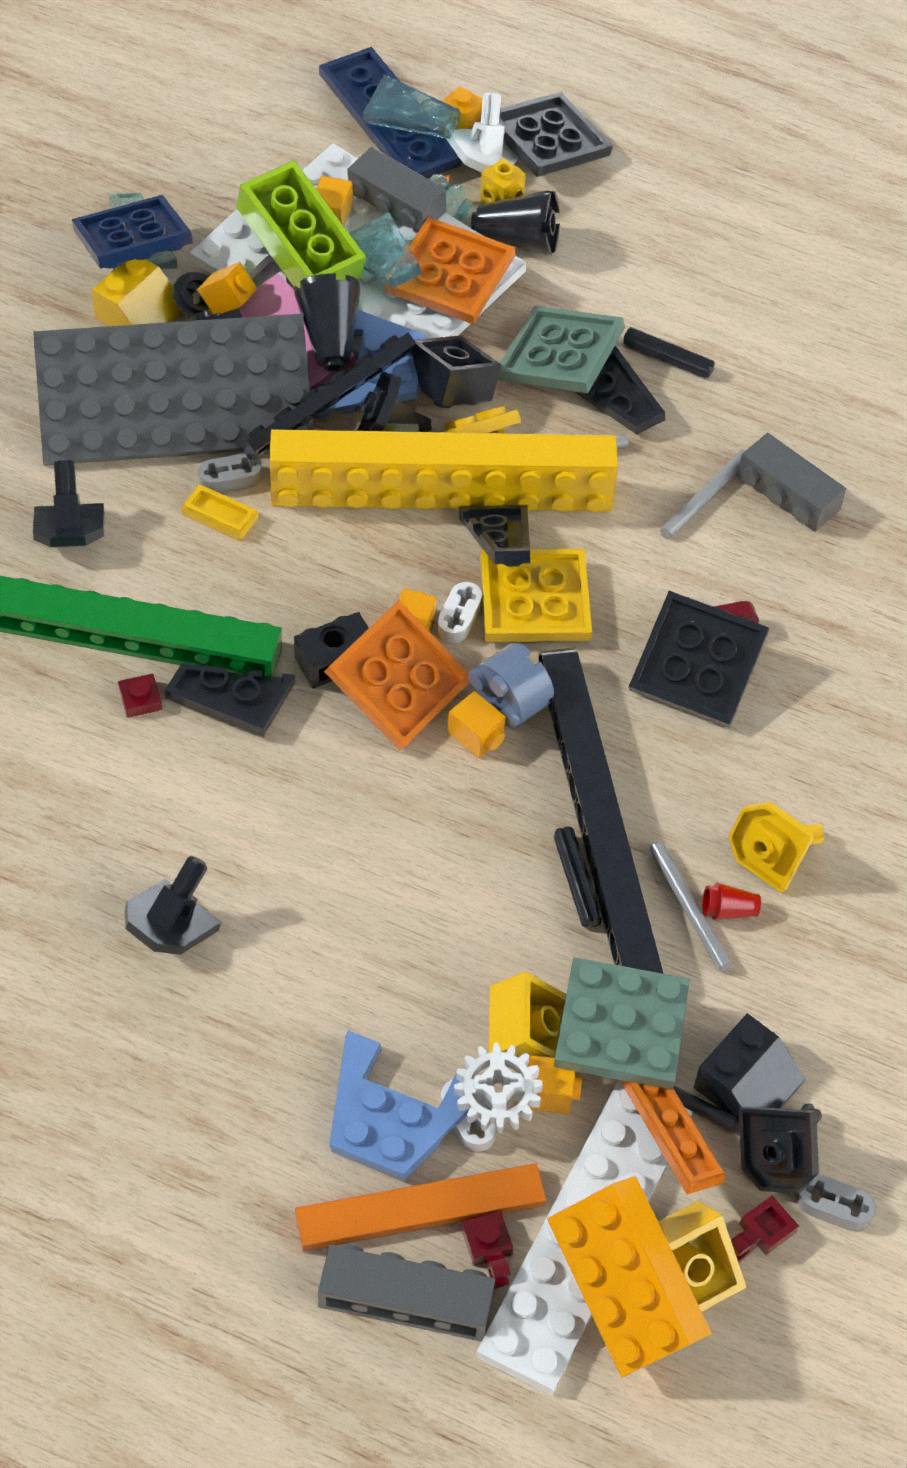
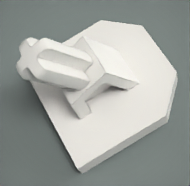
[445,92,519,172]

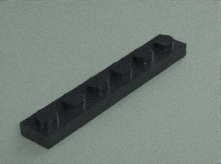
[242,332,416,461]

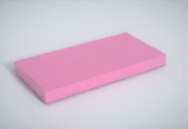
[230,273,356,391]

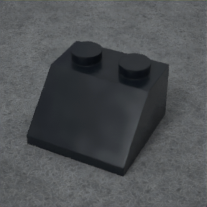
[411,335,502,408]
[693,1013,805,1122]

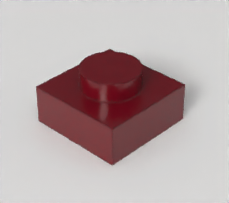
[118,673,162,718]

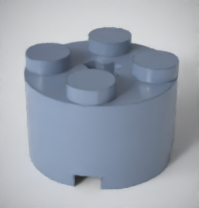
[468,643,554,728]

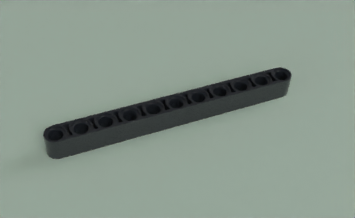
[538,647,663,974]

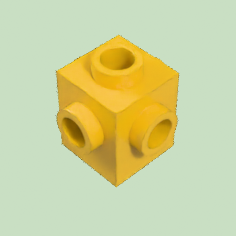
[480,158,526,204]

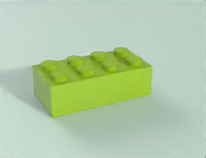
[236,160,366,288]

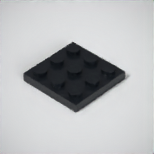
[499,92,613,177]
[629,590,770,728]

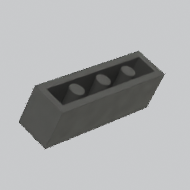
[318,1244,495,1342]

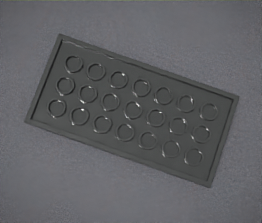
[33,314,314,466]

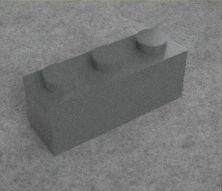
[347,146,446,232]
[737,432,846,532]

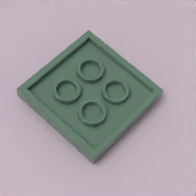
[498,306,625,393]
[553,957,690,1090]

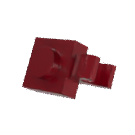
[731,1195,799,1263]
[461,1211,514,1289]

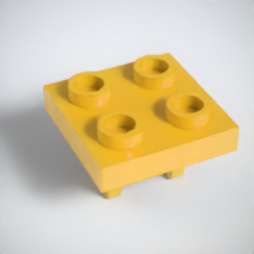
[439,406,521,434]

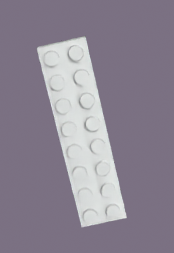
[476,1080,693,1396]

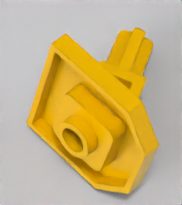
[728,801,825,894]

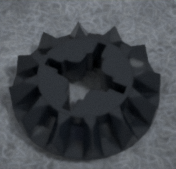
[171,272,213,319]

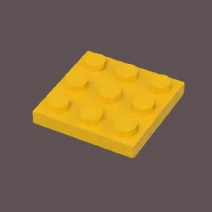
[480,549,592,642]

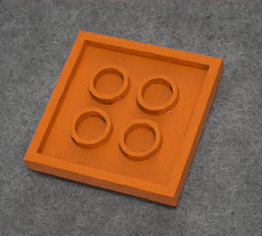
[385,217,515,325]
[324,600,470,751]

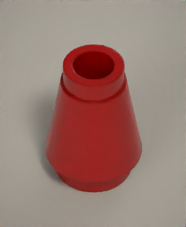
[702,882,761,920]

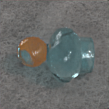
[429,174,473,222]

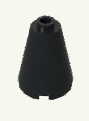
[471,190,560,255]
[294,273,361,371]

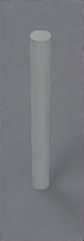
[660,450,746,539]
[650,841,733,972]

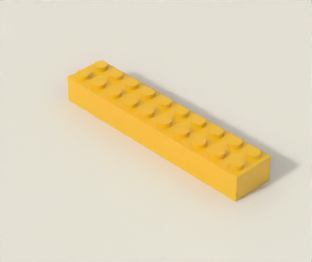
[270,430,618,512]

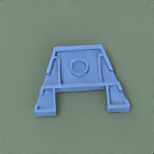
[315,310,427,419]
[329,1031,479,1181]

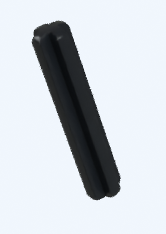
[623,327,715,378]
[554,826,602,929]

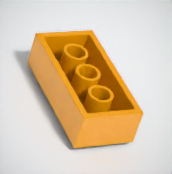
[547,1176,712,1378]

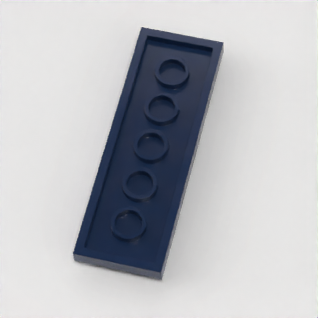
[319,47,462,179]

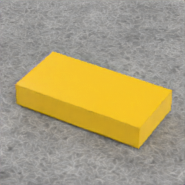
[181,484,258,541]

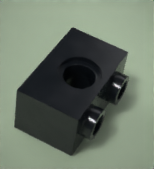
[294,612,369,689]

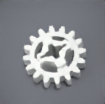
[454,1043,543,1134]

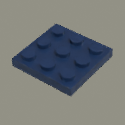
[72,195,193,269]

